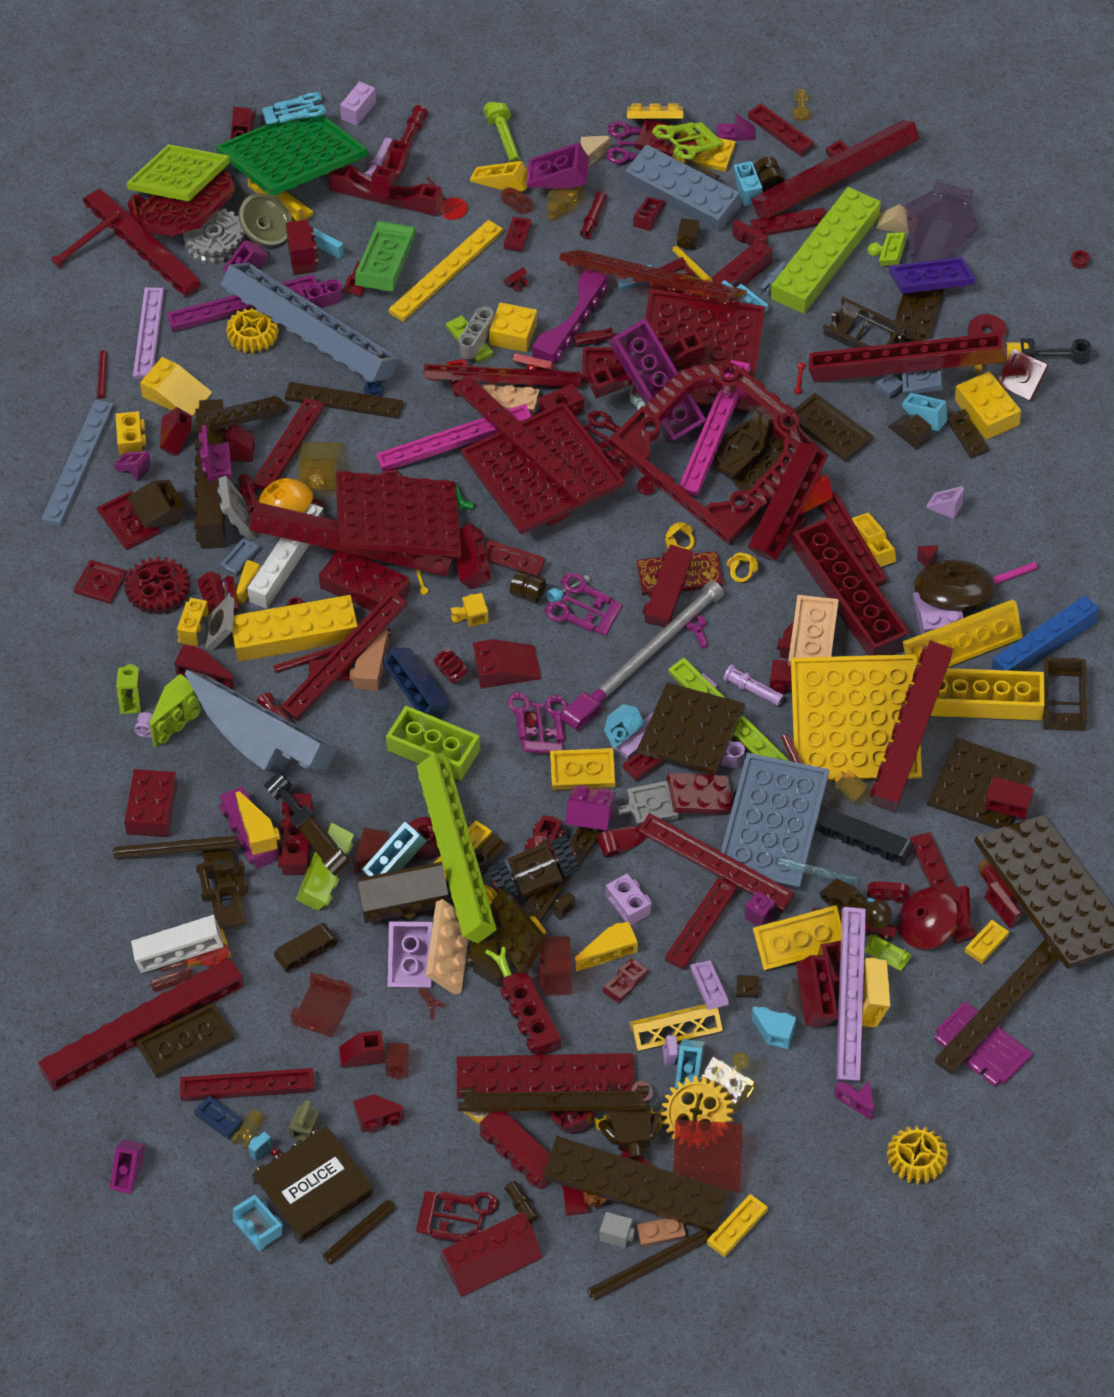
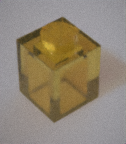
[834,770,868,804]

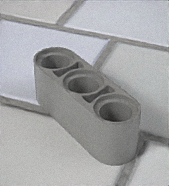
[459,306,494,359]

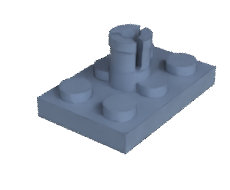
[902,338,943,396]

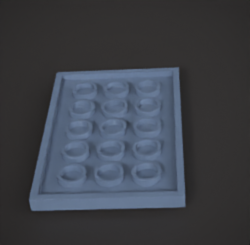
[721,753,830,889]

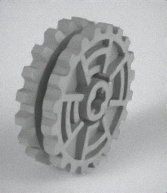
[183,208,246,264]

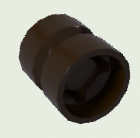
[754,156,785,191]
[509,570,546,604]

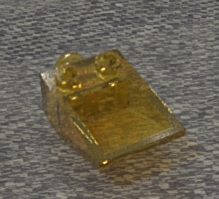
[297,442,342,490]
[683,1052,756,1131]

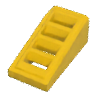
[236,560,261,605]

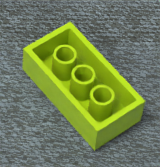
[386,706,481,781]

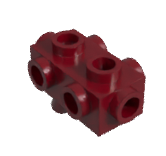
[525,815,565,856]

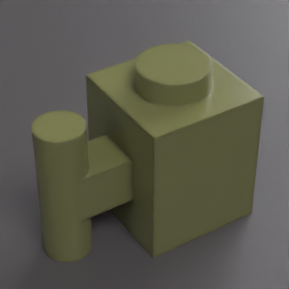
[289,1100,320,1141]

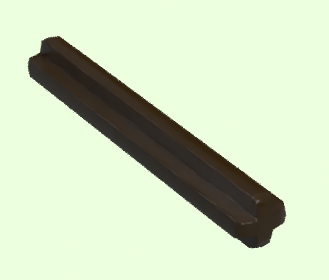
[323,1200,395,1265]

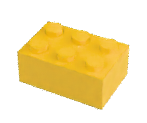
[955,371,1021,440]

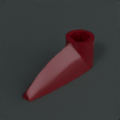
[597,825,647,858]

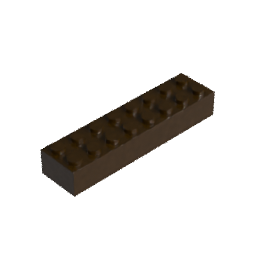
[194,399,226,549]

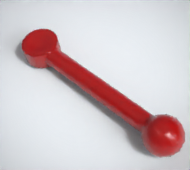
[794,362,805,395]

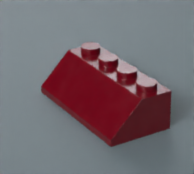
[440,1212,542,1297]

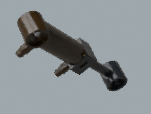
[264,771,351,876]

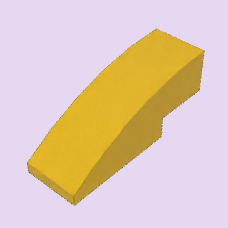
[852,512,896,567]

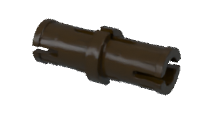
[504,1181,539,1224]

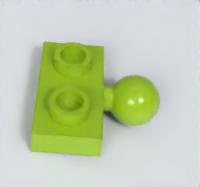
[868,232,907,266]

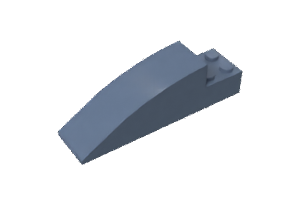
[185,670,338,773]

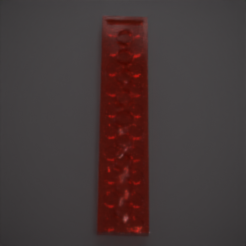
[559,249,747,304]

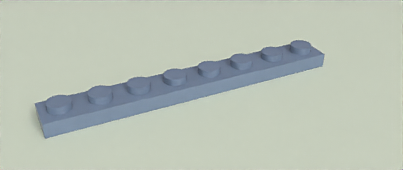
[41,400,114,527]

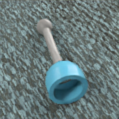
[546,575,590,602]

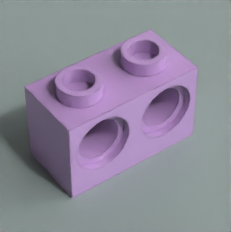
[606,874,652,926]

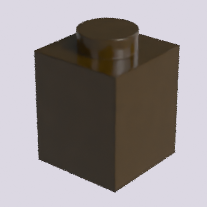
[677,218,700,249]

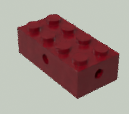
[319,551,410,611]

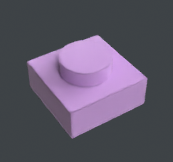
[662,1036,680,1066]

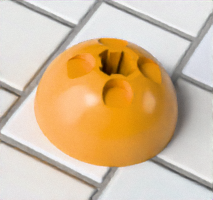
[259,478,313,513]

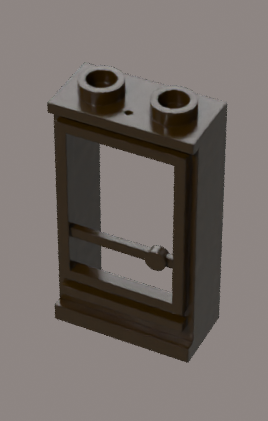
[823,296,905,348]
[1043,657,1087,731]

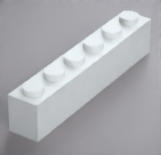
[247,503,324,609]

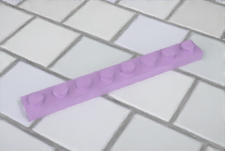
[836,907,866,1082]

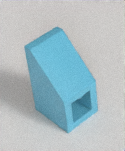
[733,161,762,206]
[604,704,645,748]
[752,1006,796,1049]

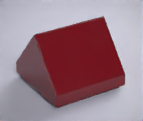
[917,545,938,567]

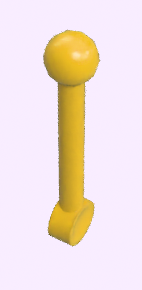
[415,569,428,595]

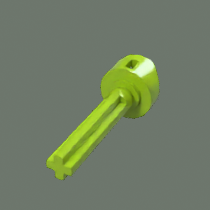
[483,102,520,162]

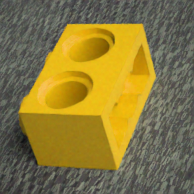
[116,411,146,455]

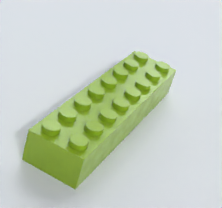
[771,187,881,314]

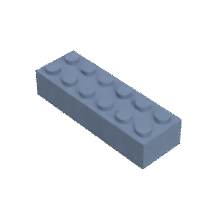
[625,144,741,232]

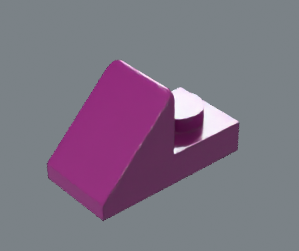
[717,114,755,141]
[113,451,150,481]
[834,1081,874,1120]

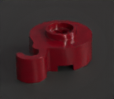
[409,817,441,860]
[549,1076,611,1133]

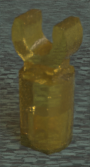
[233,1109,264,1149]

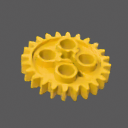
[661,1076,734,1149]

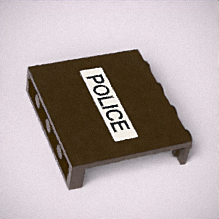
[252,1126,374,1244]

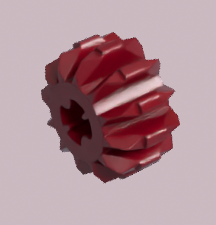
[433,648,468,684]

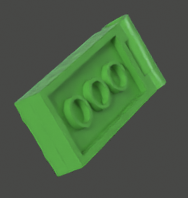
[355,221,416,292]

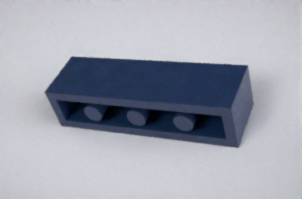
[382,648,451,719]

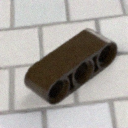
[274,923,338,973]

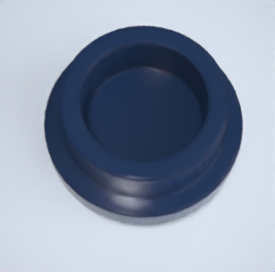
[364,381,384,396]

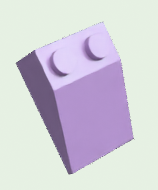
[913,592,963,634]
[388,922,433,988]

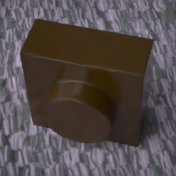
[554,892,575,920]
[736,975,759,998]

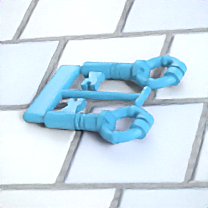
[262,92,326,125]

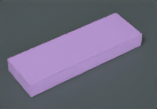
[690,960,729,1010]

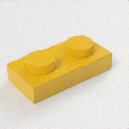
[965,920,1009,964]

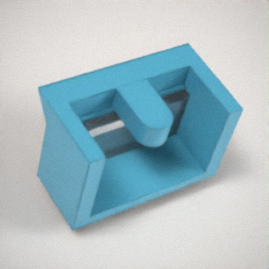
[233,1194,283,1252]

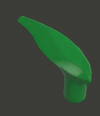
[455,482,473,510]

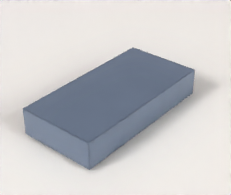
[220,538,260,576]

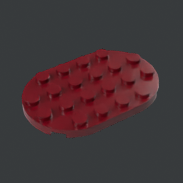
[139,170,235,237]

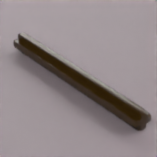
[113,835,238,859]
[588,1230,709,1301]

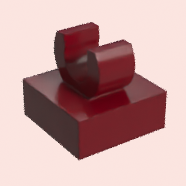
[503,267,528,292]

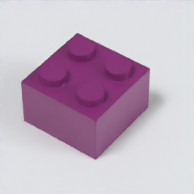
[565,785,616,830]

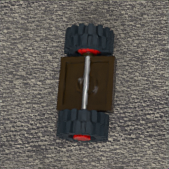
[489,835,581,899]

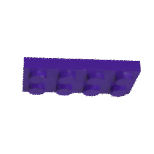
[889,257,975,294]

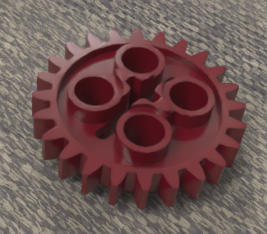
[124,556,191,614]

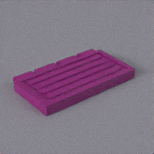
[934,1001,1033,1087]

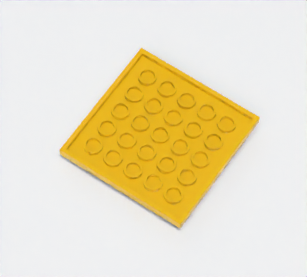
[791,654,922,781]

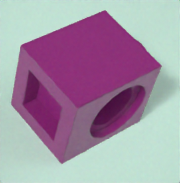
[745,891,775,926]

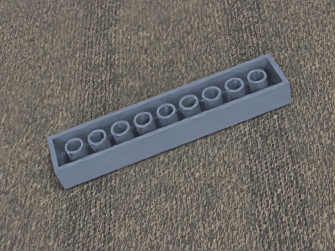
[221,263,400,382]

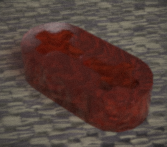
[501,188,532,214]

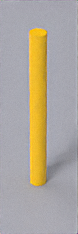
[672,246,712,285]

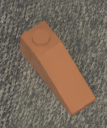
[350,630,389,691]

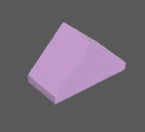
[926,486,964,519]

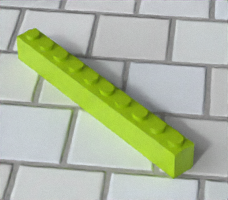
[416,753,496,943]

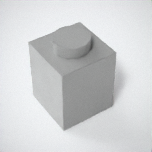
[599,1212,635,1248]

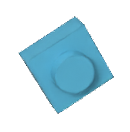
[248,1132,272,1161]

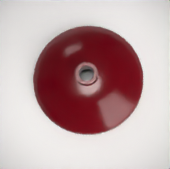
[898,887,959,950]

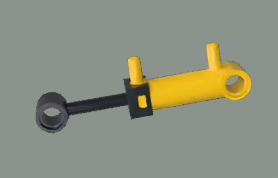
[974,338,1091,374]

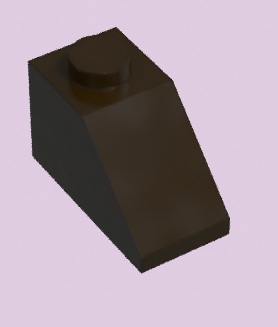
[888,414,932,450]
[466,940,502,987]

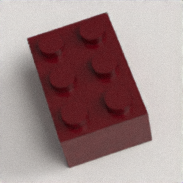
[124,769,178,837]

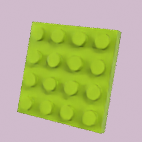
[126,144,230,201]

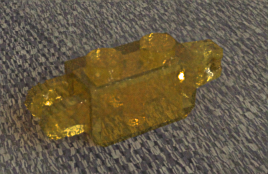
[546,184,585,222]

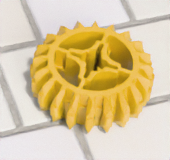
[226,307,279,354]
[887,1125,948,1185]

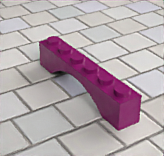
[532,268,609,364]

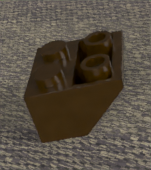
[128,480,187,528]

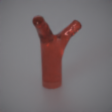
[419,987,446,1020]

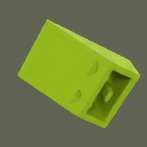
[149,674,201,748]

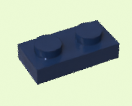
[194,1096,243,1139]

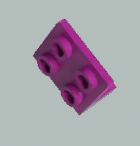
[199,425,232,481]

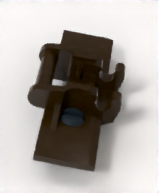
[196,848,249,929]

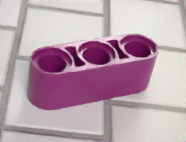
[293,279,343,308]

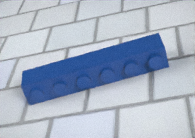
[992,595,1099,671]

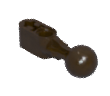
[819,878,892,928]

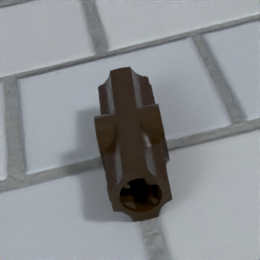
[474,835,507,875]

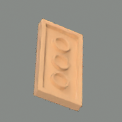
[788,595,838,666]
[425,899,469,994]

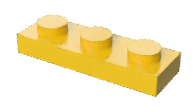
[707,1194,768,1258]

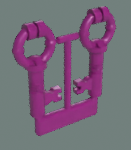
[606,121,642,164]
[544,573,623,636]
[507,692,568,754]

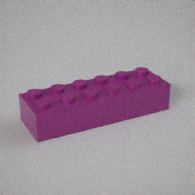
[608,318,706,443]

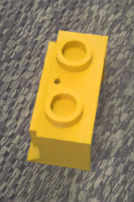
[177,598,209,646]

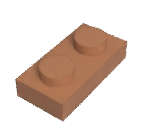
[636,1218,686,1247]

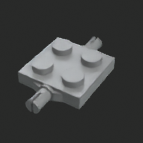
[617,781,678,826]

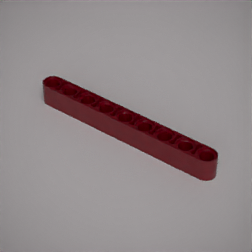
[83,188,201,297]

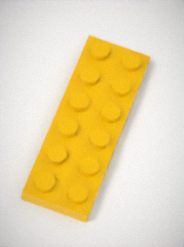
[903,599,1023,667]

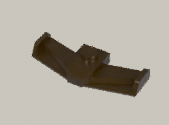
[717,408,771,478]

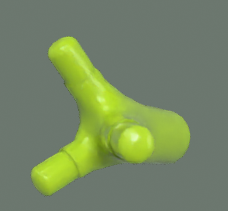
[485,947,512,978]

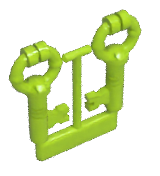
[652,122,723,160]

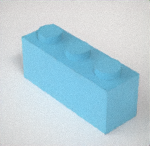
[362,822,427,876]

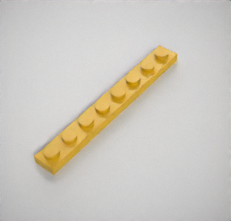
[389,220,503,322]

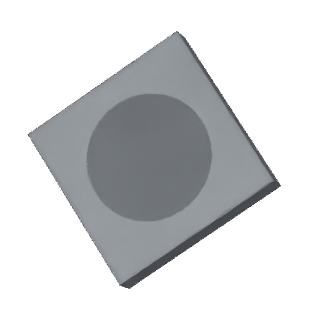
[205,596,234,650]

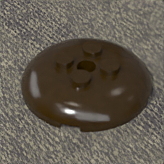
[914,559,996,611]

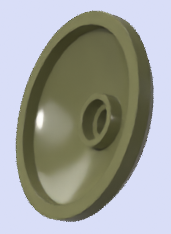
[238,193,292,246]

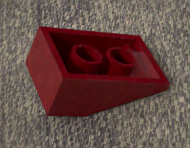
[473,639,541,689]

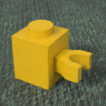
[450,593,489,627]

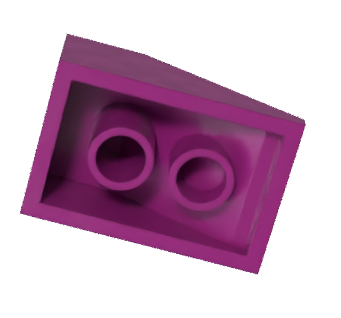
[526,142,589,189]

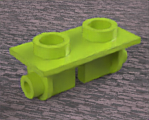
[864,934,912,971]

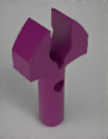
[685,615,708,649]

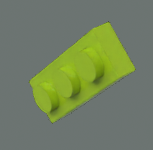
[446,315,493,364]

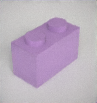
[340,81,376,126]

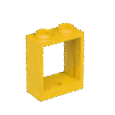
[862,958,890,1027]

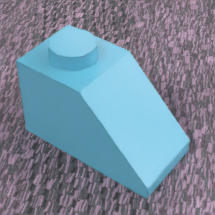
[902,393,947,431]
[675,1039,705,1088]

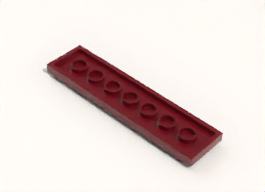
[457,1053,634,1099]

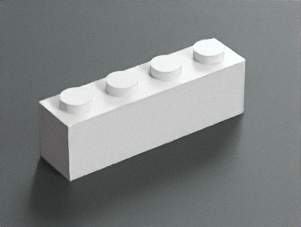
[131,915,224,973]

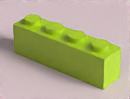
[296,823,354,911]

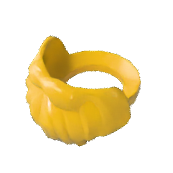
[665,522,695,550]
[727,552,758,583]

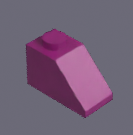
[223,240,269,272]
[109,1139,145,1194]

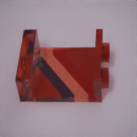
[290,972,352,1038]

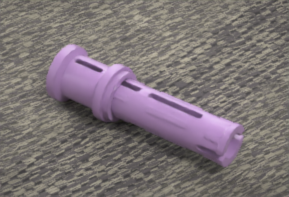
[363,137,392,178]
[723,665,785,707]

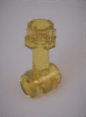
[793,89,809,120]

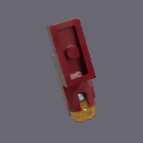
[977,858,1022,928]

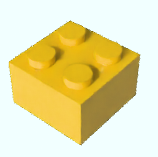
[489,302,537,352]

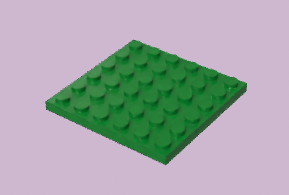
[215,110,369,196]

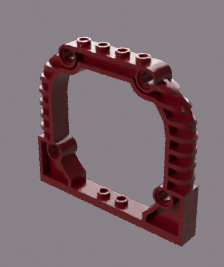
[610,362,801,546]

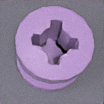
[134,712,153,738]

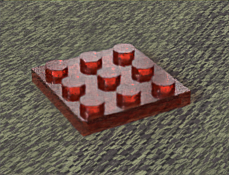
[673,1120,743,1192]

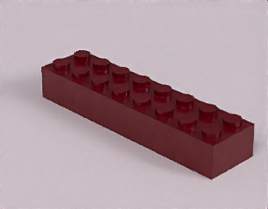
[792,518,910,656]
[870,640,954,813]

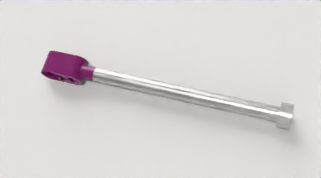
[561,580,724,732]

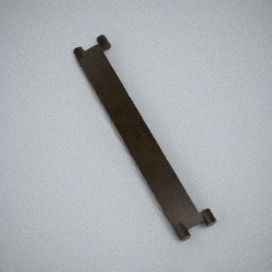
[458,1085,649,1112]

